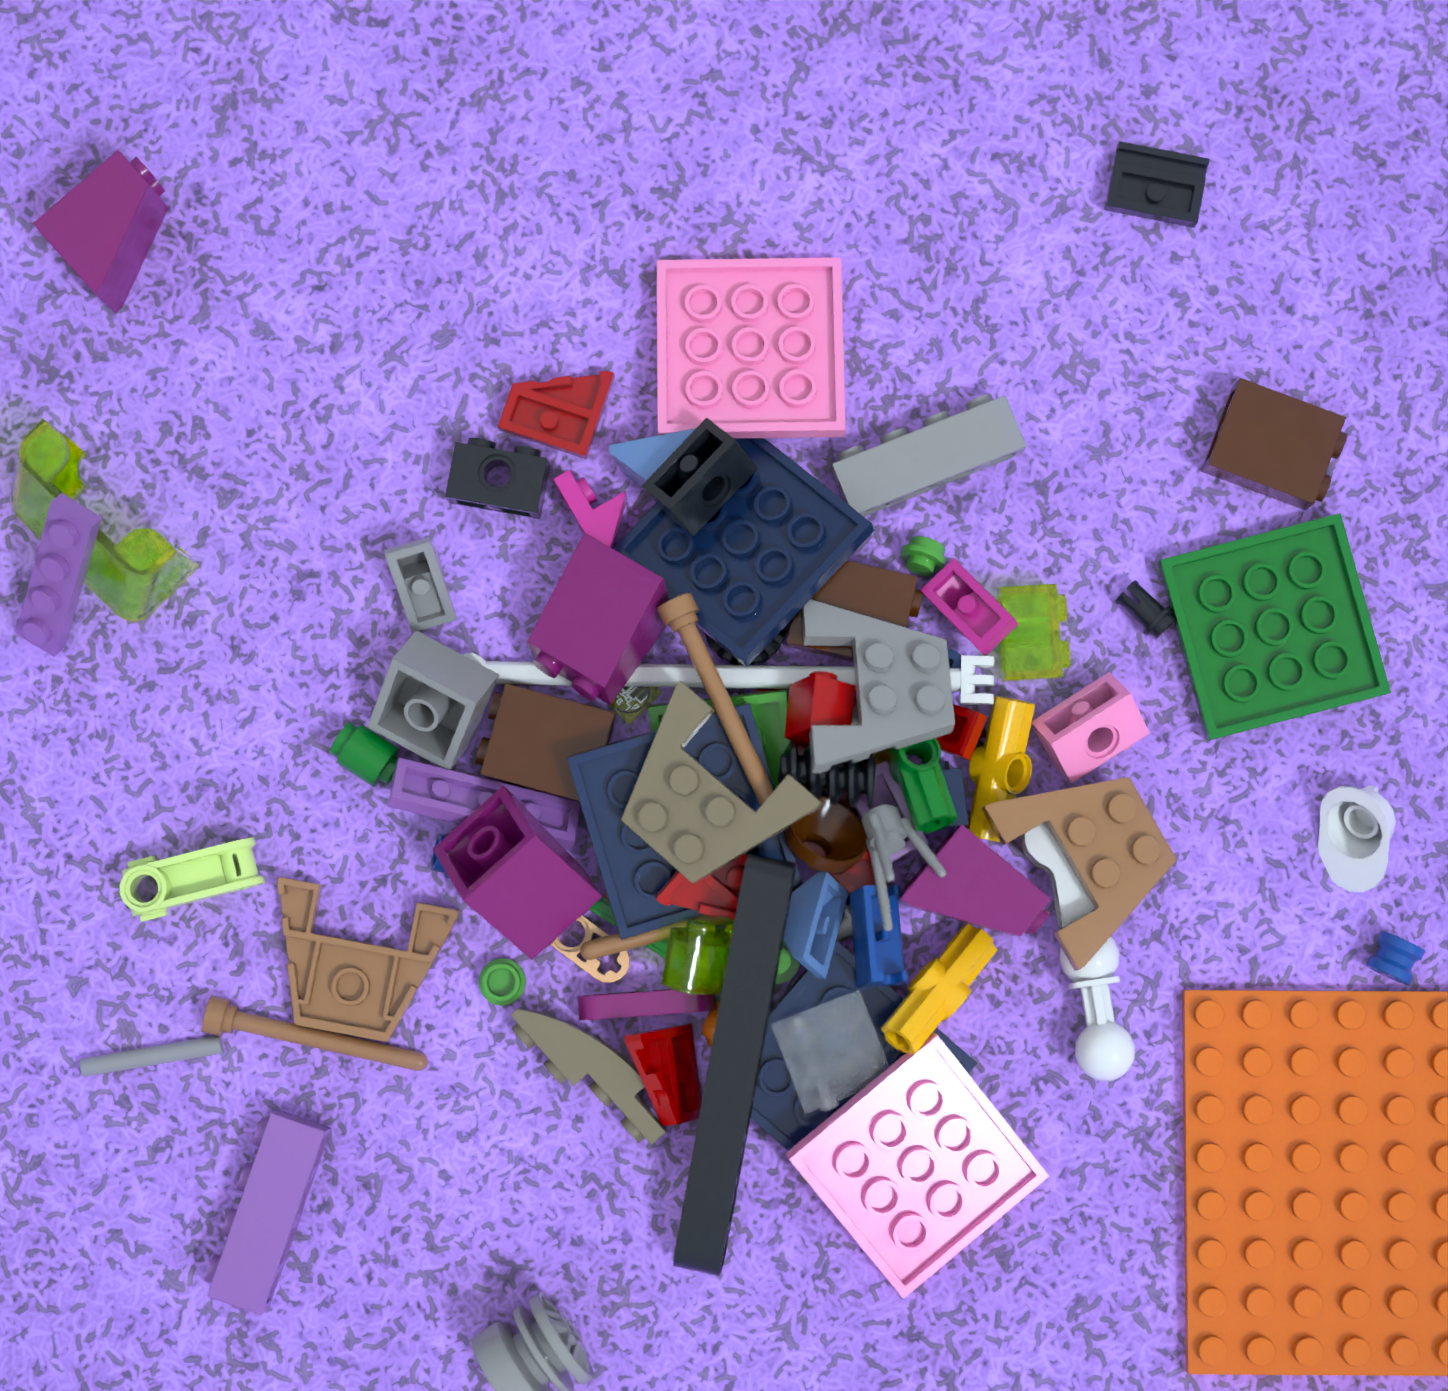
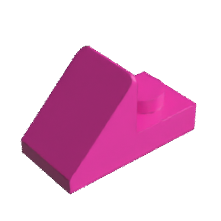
[553,470,628,549]
[920,558,1019,656]

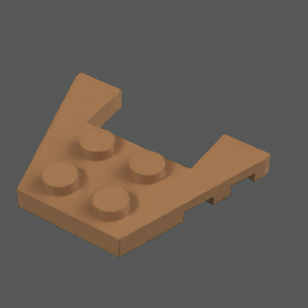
[981,777,1177,971]
[277,877,460,1042]

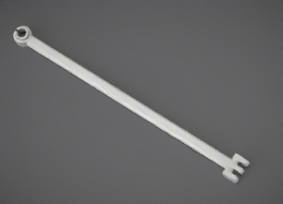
[463,653,995,705]

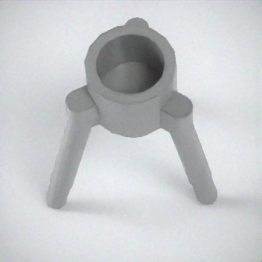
[862,805,946,931]

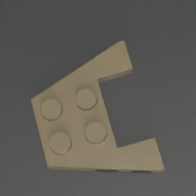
[621,681,824,884]

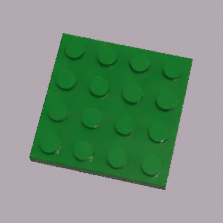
[1158,513,1391,741]

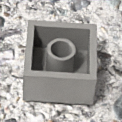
[367,630,499,770]

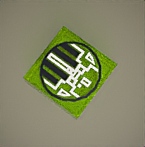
[608,686,662,726]

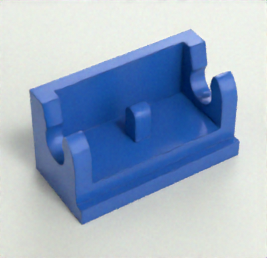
[849,885,909,988]

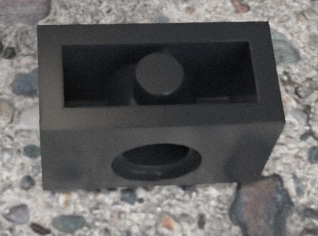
[642,417,758,537]
[445,438,550,519]

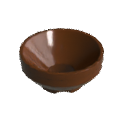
[784,796,867,873]

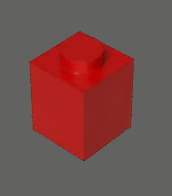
[784,671,855,745]

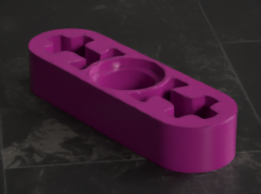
[577,986,715,1020]

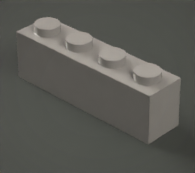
[831,394,1027,517]

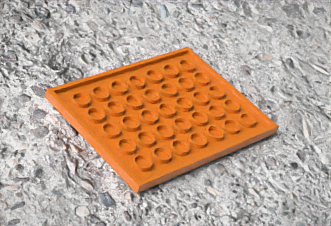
[1182,990,1448,1376]

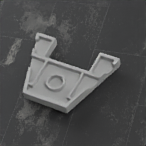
[801,599,955,773]

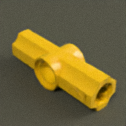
[967,695,1035,842]
[880,923,998,1054]

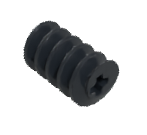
[777,741,876,809]

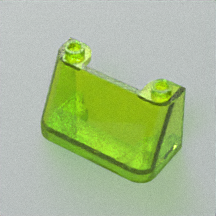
[11,419,200,622]

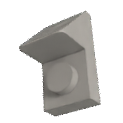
[384,537,457,633]

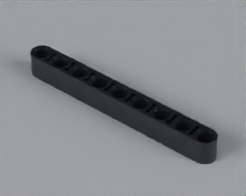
[673,853,797,1276]

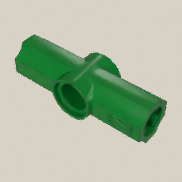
[888,738,958,833]

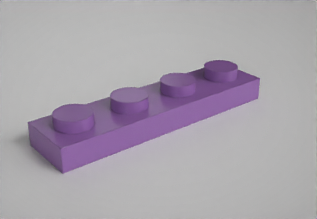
[16,493,102,657]
[387,758,580,851]

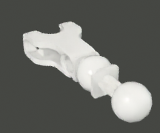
[1020,822,1135,1081]

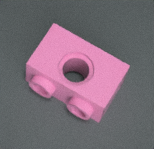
[1031,672,1150,784]

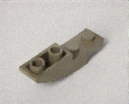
[510,1007,667,1145]

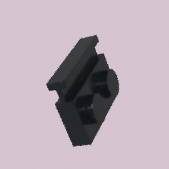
[1104,141,1210,228]

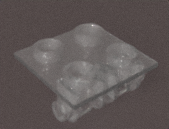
[771,989,889,1114]

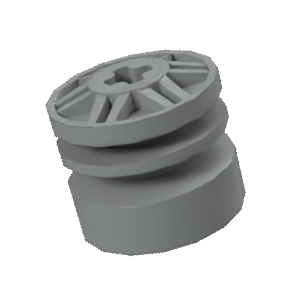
[470,1292,594,1391]

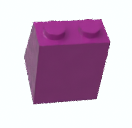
[32,150,169,314]
[527,533,669,705]
[433,786,603,960]
[897,825,1051,936]

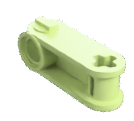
[120,837,265,922]

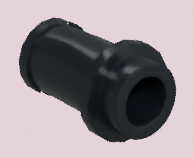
[1115,580,1176,639]

